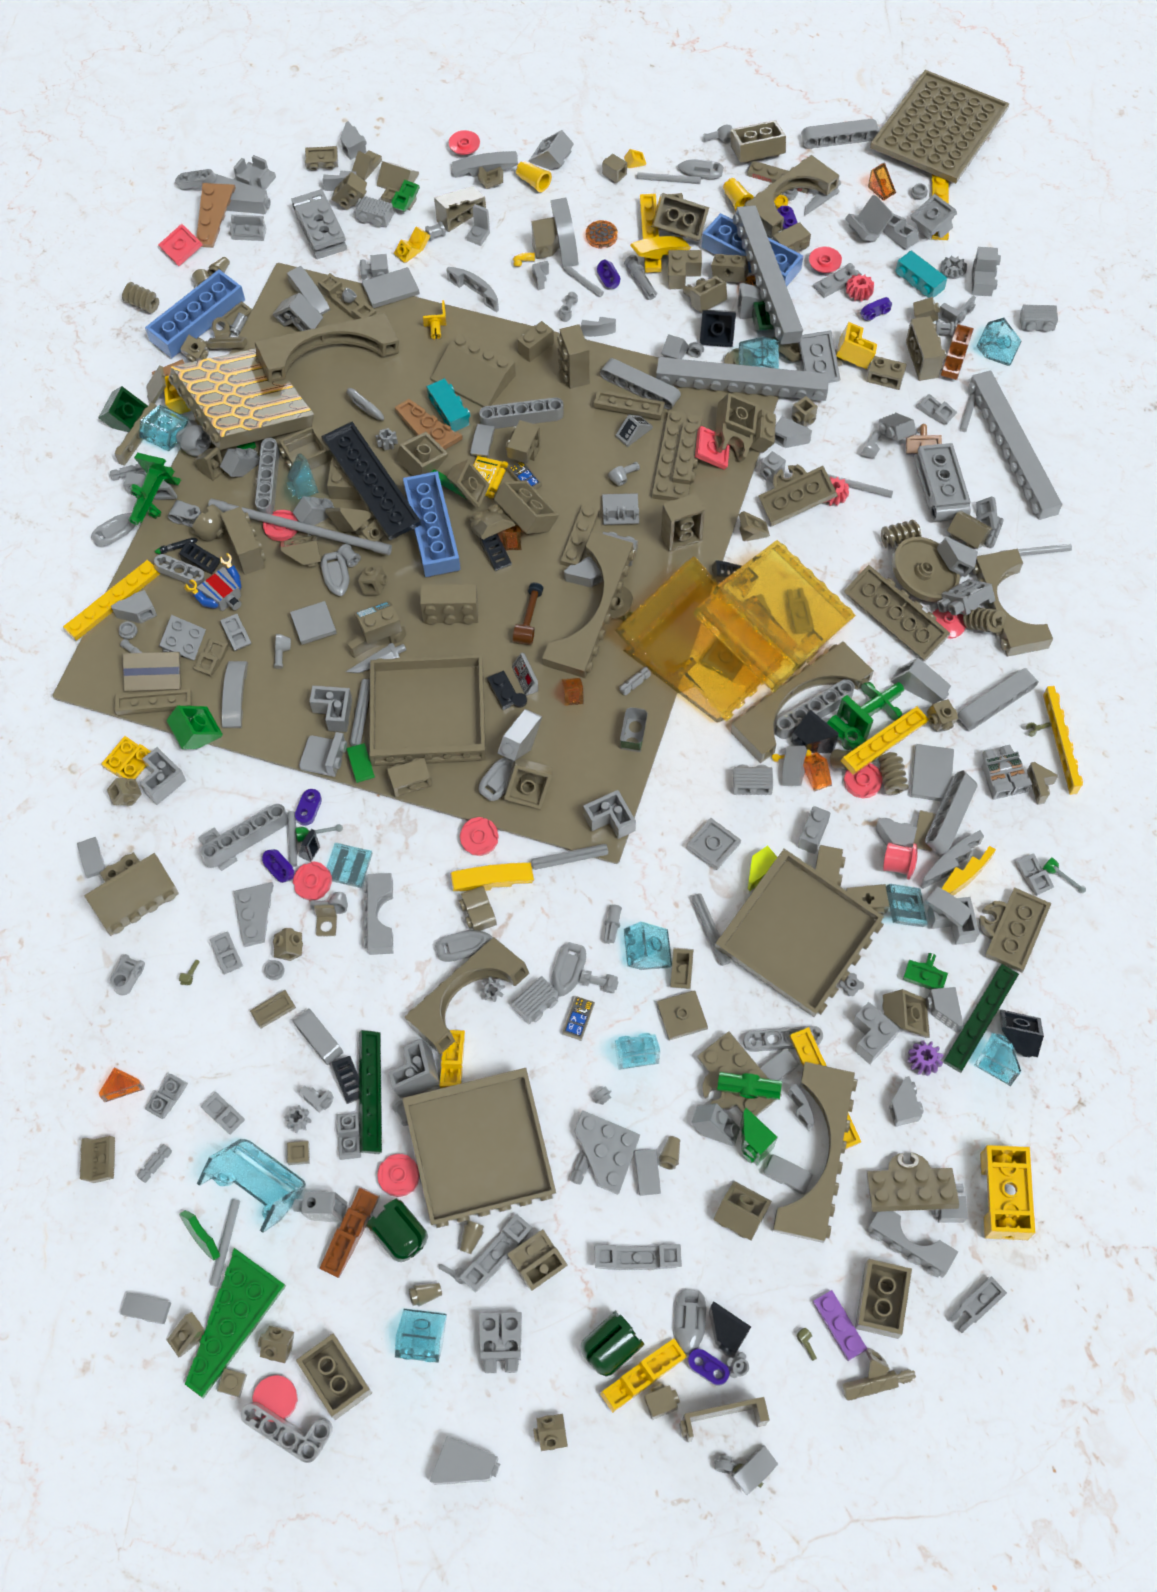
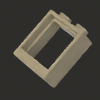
[279,424,332,476]

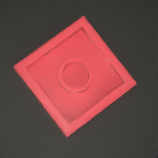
[158,224,203,266]
[695,426,730,470]

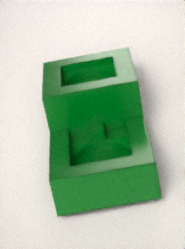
[391,179,420,212]
[347,743,375,783]

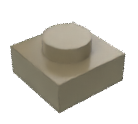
[287,1141,310,1165]
[217,1369,247,1398]

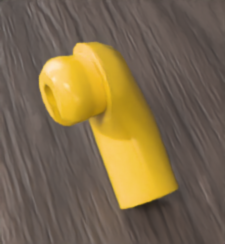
[513,253,535,267]

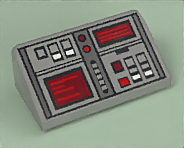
[512,653,538,696]

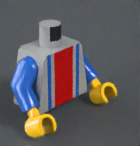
[184,553,242,611]

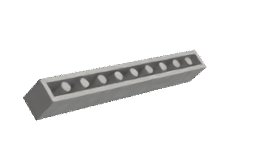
[733,205,803,345]
[656,357,829,401]
[969,370,1062,520]

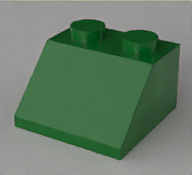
[166,705,223,749]
[740,1108,778,1165]

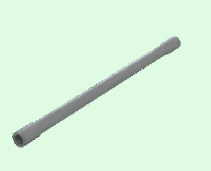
[208,498,392,555]

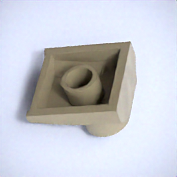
[470,505,515,539]

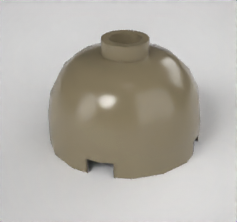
[192,504,226,541]

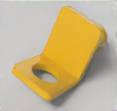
[423,300,446,339]

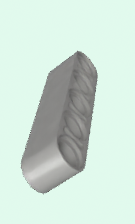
[801,119,879,149]
[600,358,681,409]
[479,397,564,429]
[255,438,280,514]
[957,668,1039,731]
[775,680,855,739]
[925,770,977,855]
[201,804,288,868]

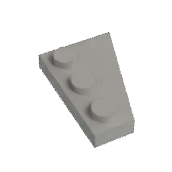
[234,882,274,947]

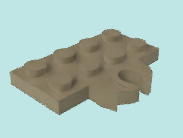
[758,464,838,526]
[979,887,1052,973]
[697,1031,782,1116]
[867,1152,959,1212]

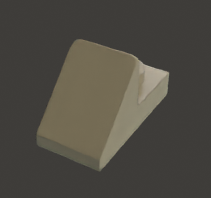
[352,150,382,181]
[738,511,770,541]
[1027,762,1058,805]
[670,947,694,989]
[167,1312,205,1358]

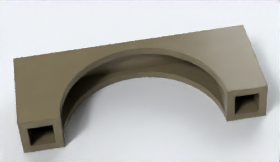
[744,155,840,238]
[972,548,1053,657]
[405,937,530,1054]

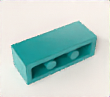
[895,250,948,298]
[426,378,471,432]

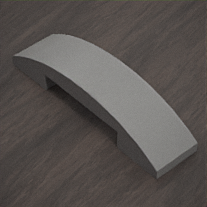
[550,197,579,268]
[446,267,499,313]
[222,661,248,728]
[459,1214,533,1293]
[594,1244,682,1270]

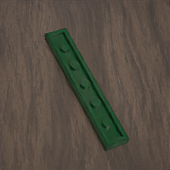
[943,964,1019,1073]
[359,1030,382,1154]

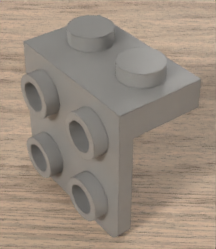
[845,195,893,242]
[299,732,347,777]

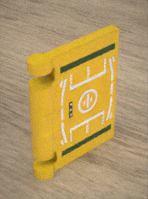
[473,456,508,499]

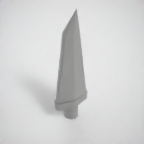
[805,180,841,216]
[346,643,406,673]

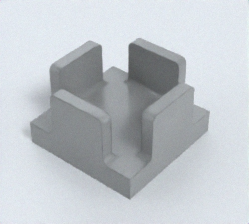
[233,155,276,190]
[910,194,957,239]

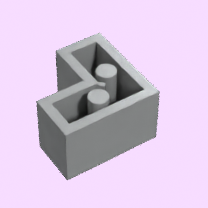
[972,247,1001,296]
[272,293,323,331]
[310,686,352,732]
[140,747,186,805]
[583,790,636,839]
[927,897,980,945]
[852,1002,900,1064]
[389,1039,440,1099]

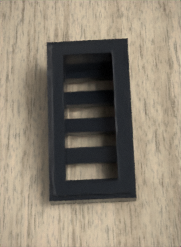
[480,533,512,571]
[179,541,220,574]
[712,560,749,584]
[298,829,320,862]
[331,1056,359,1104]

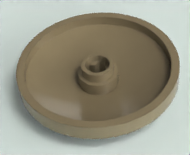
[892,537,960,602]

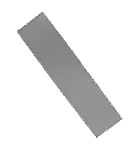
[452,151,518,178]
[921,830,984,889]

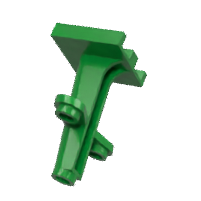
[128,452,181,525]
[836,682,905,739]

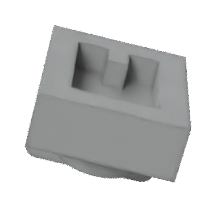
[532,261,549,290]
[299,1085,334,1113]

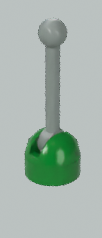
[296,824,343,843]
[1042,857,1086,893]

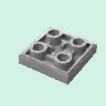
[290,601,337,645]

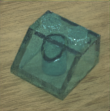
[977,317,1022,366]
[739,337,779,369]
[139,405,189,451]
[286,453,319,500]
[624,921,672,970]
[615,1033,660,1070]
[974,1033,1021,1086]
[395,1309,447,1363]

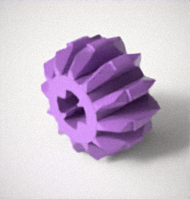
[908,1040,943,1076]

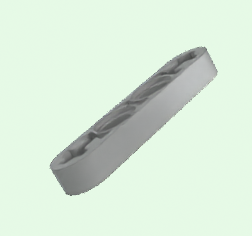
[743,1026,823,1052]

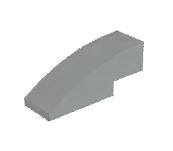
[883,213,919,249]
[287,266,330,315]
[124,473,177,500]

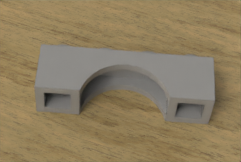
[364,873,394,955]
[867,1211,958,1278]

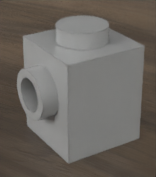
[760,451,786,483]

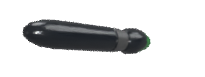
[155,538,198,554]

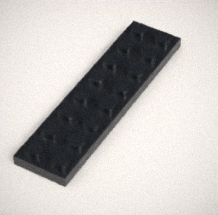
[321,421,421,540]

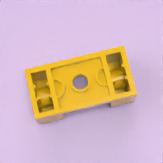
[980,1145,1035,1241]

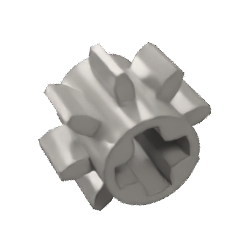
[376,428,398,451]
[480,976,505,1002]
[284,1105,311,1133]

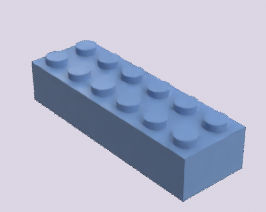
[701,213,803,286]
[145,270,245,358]
[403,471,461,577]

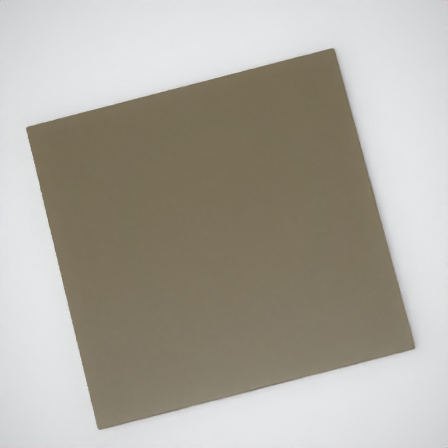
[53,263,779,864]

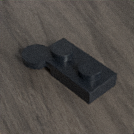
[487,670,527,710]

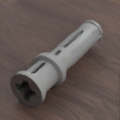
[624,255,657,300]

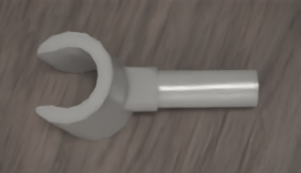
[439,1264,465,1284]

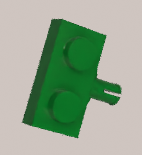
[903,953,948,990]

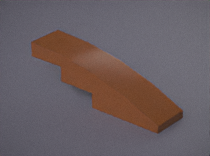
[941,324,974,380]
[319,1187,380,1278]

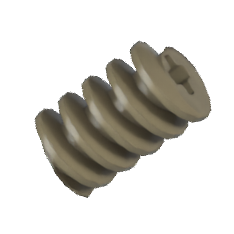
[122,282,159,313]
[881,519,921,548]
[963,607,1006,633]
[878,752,909,795]

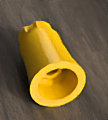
[516,161,552,192]
[723,178,754,211]

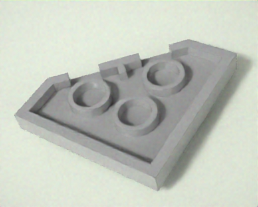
[574,1111,640,1195]

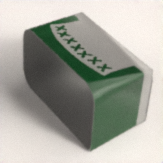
[620,707,648,752]

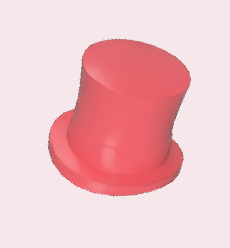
[883,842,918,880]

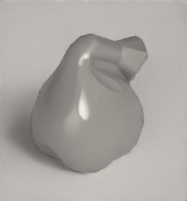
[176,420,211,457]

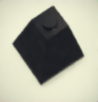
[700,310,736,347]
[791,709,839,753]
[999,1009,1044,1058]
[709,1301,751,1356]

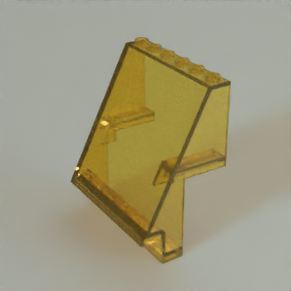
[693,540,856,693]
[615,556,796,723]

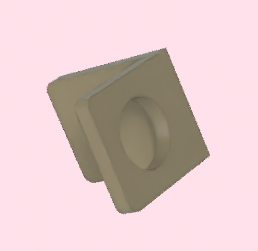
[314,905,337,936]

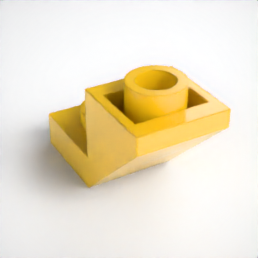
[394,226,430,263]

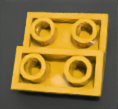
[101,736,151,779]

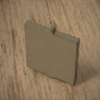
[147,365,166,404]

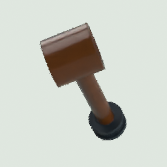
[513,582,544,645]

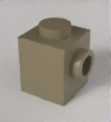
[602,153,627,183]
[913,297,940,322]
[644,1384,680,1420]

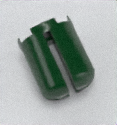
[366,1198,428,1262]
[580,1310,645,1377]

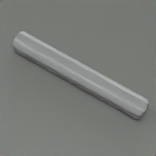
[350,679,370,746]
[532,844,608,870]
[692,893,730,966]

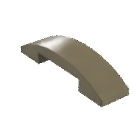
[318,273,376,319]

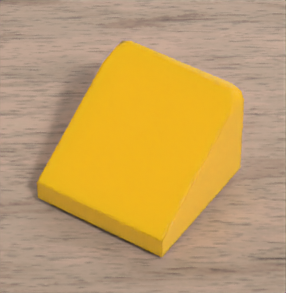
[624,149,647,168]

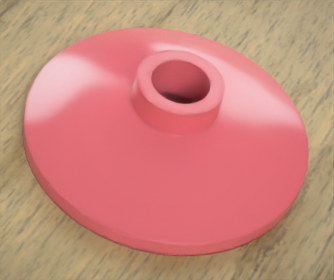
[449,130,480,155]
[809,247,842,273]
[932,609,966,639]

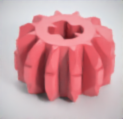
[846,273,874,302]
[824,476,849,506]

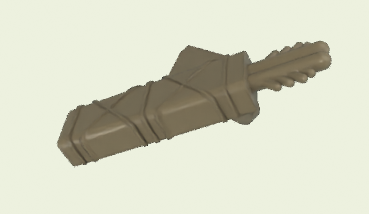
[205,317,248,349]
[842,1348,916,1401]

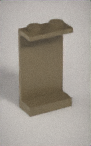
[679,1397,770,1442]

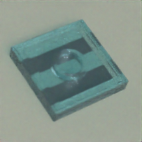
[327,843,373,888]
[886,884,928,927]

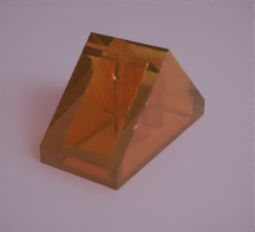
[868,163,896,200]
[502,526,522,551]
[562,678,584,706]
[803,753,832,792]
[99,1067,145,1102]

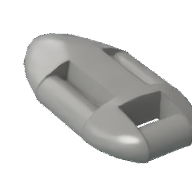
[678,159,724,179]
[346,388,384,421]
[91,513,135,546]
[321,552,350,596]
[479,757,514,801]
[435,930,493,962]
[552,942,587,997]
[674,1289,706,1355]

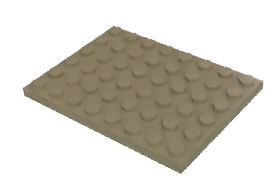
[870,69,1010,184]

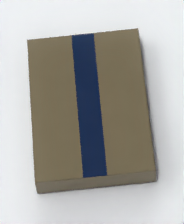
[123,652,182,691]

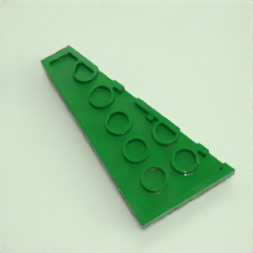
[185,1248,286,1399]

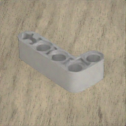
[241,1402,333,1463]

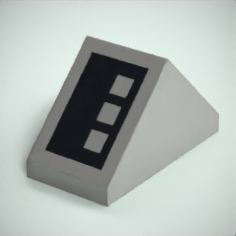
[616,415,653,447]

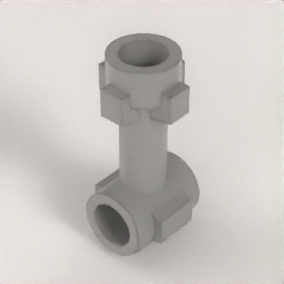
[559,292,578,322]
[580,970,619,993]

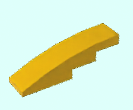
[630,236,691,260]
[941,846,996,896]
[450,862,534,891]
[439,1030,465,1089]
[600,1338,687,1413]

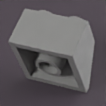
[529,130,574,170]

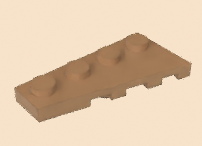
[196,183,236,248]
[395,399,463,450]

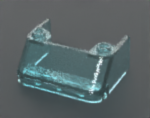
[197,1139,306,1233]

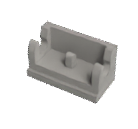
[230,214,266,241]

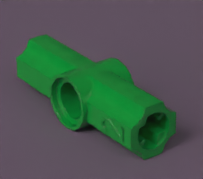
[827,715,867,751]
[717,1072,782,1100]

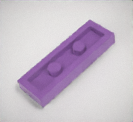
[813,1290,867,1361]

